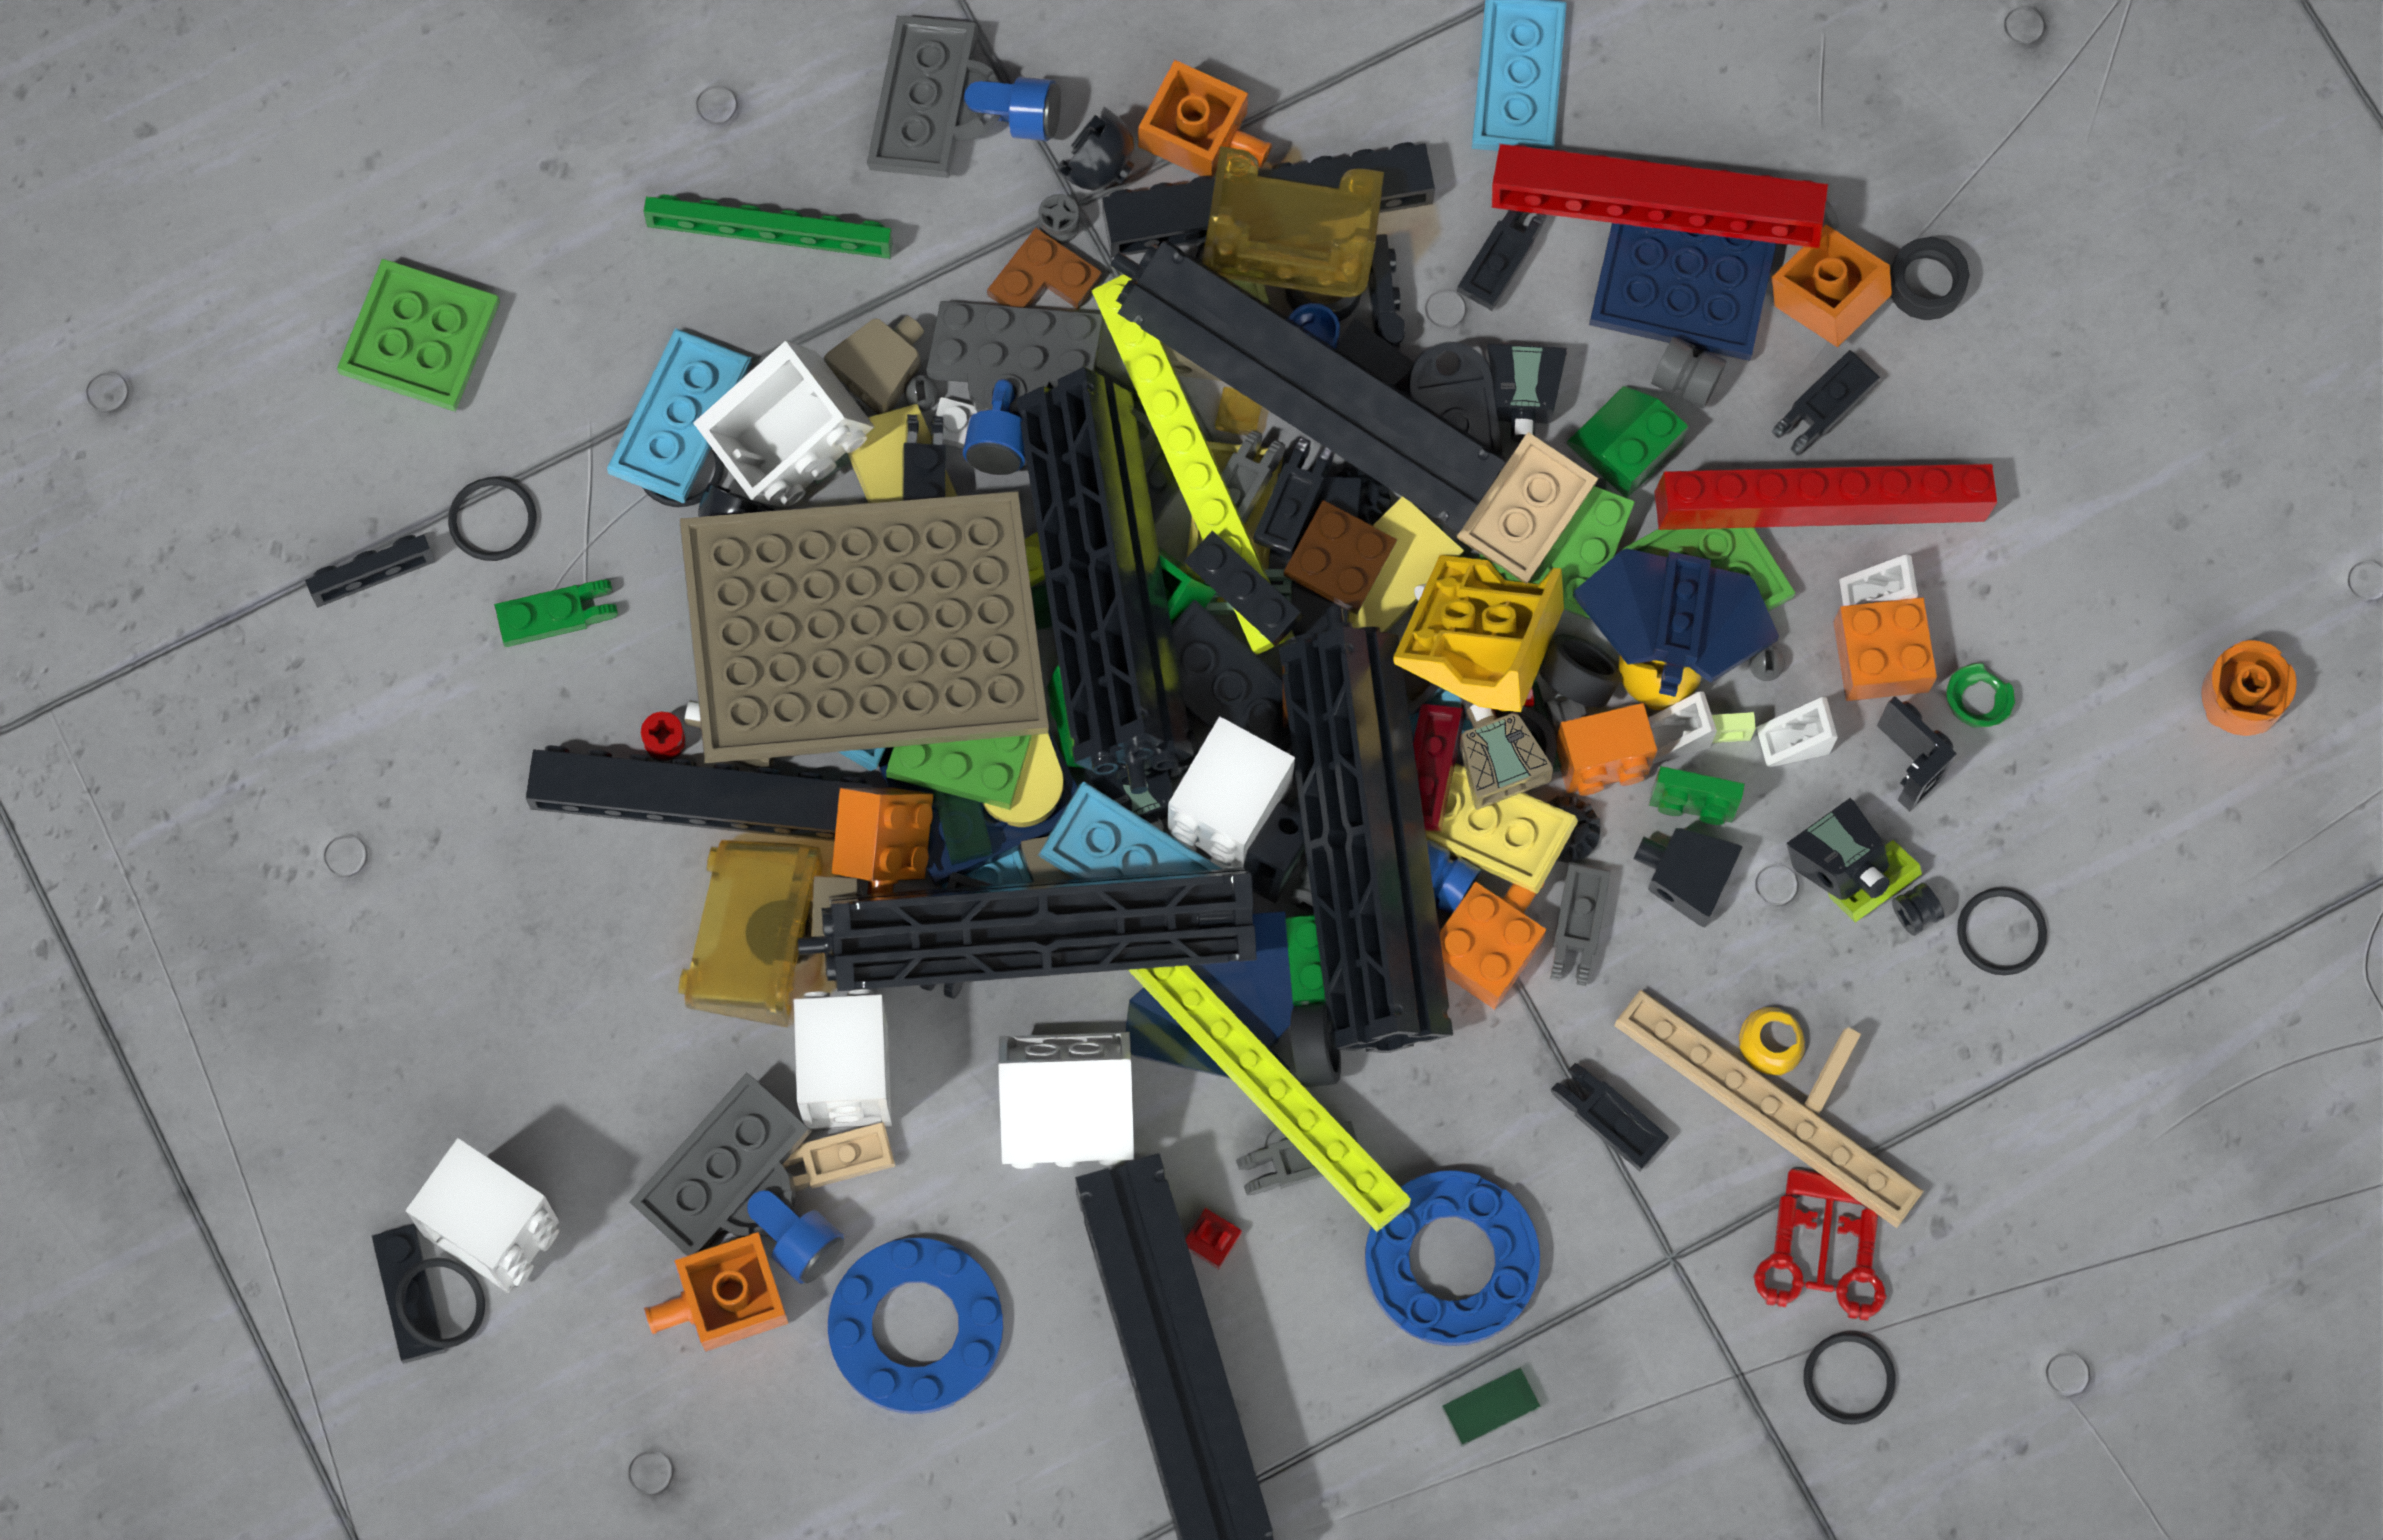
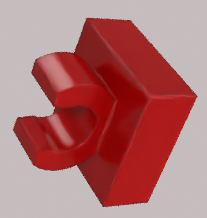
[1186,1208,1242,1270]

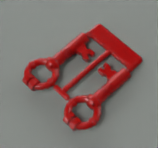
[1753,1169,1887,1321]

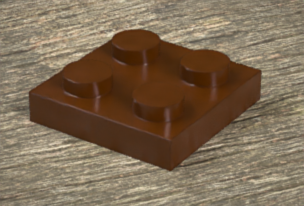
[1283,500,1397,615]

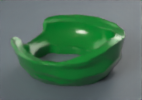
[1947,663,2015,728]

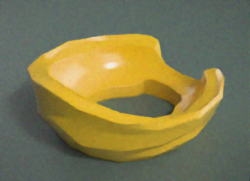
[1739,1007,1805,1076]

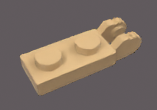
[783,1122,895,1191]

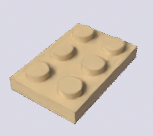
[1457,432,1598,584]

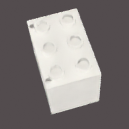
[693,341,874,508]
[1167,717,1295,869]
[794,989,892,1130]
[998,1032,1134,1169]
[406,1138,559,1293]

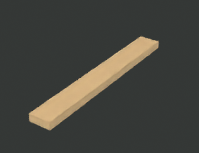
[1614,989,1924,1228]

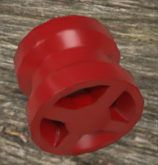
[640,711,686,762]

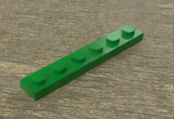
[643,194,893,259]

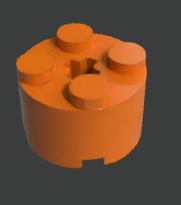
[2201,640,2297,736]

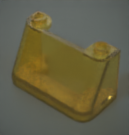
[1203,146,1384,297]
[678,840,824,1028]

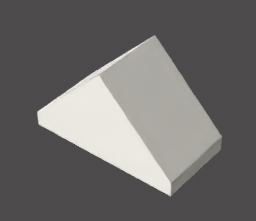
[1839,554,1918,606]
[1648,692,1717,764]
[1756,697,1837,767]

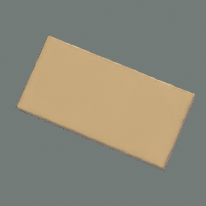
[1804,1027,1861,1115]

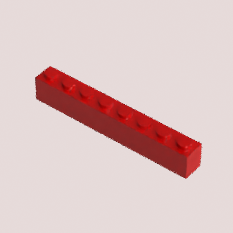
[1492,144,1828,249]
[1654,464,1997,530]

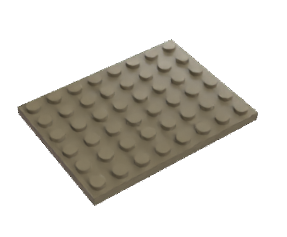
[680,492,1049,763]

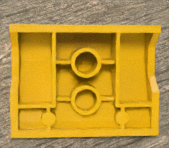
[1393,555,1564,712]

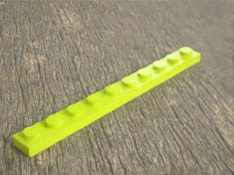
[1091,274,1294,655]
[1128,966,1411,1232]

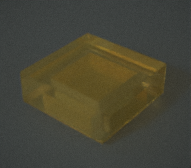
[1215,387,1262,436]

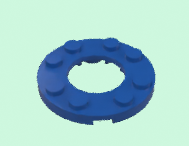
[1365,1171,1540,1346]
[828,1238,1003,1414]

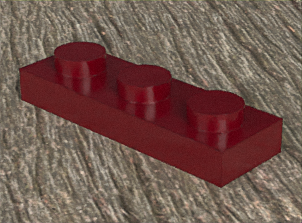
[1413,704,1465,832]

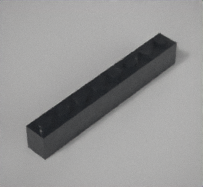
[1102,142,1435,258]
[526,745,873,842]

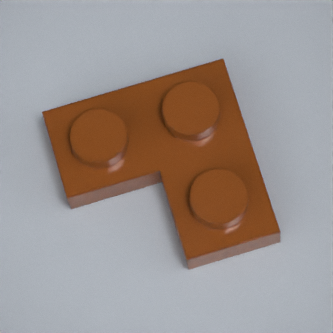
[987,228,1102,309]

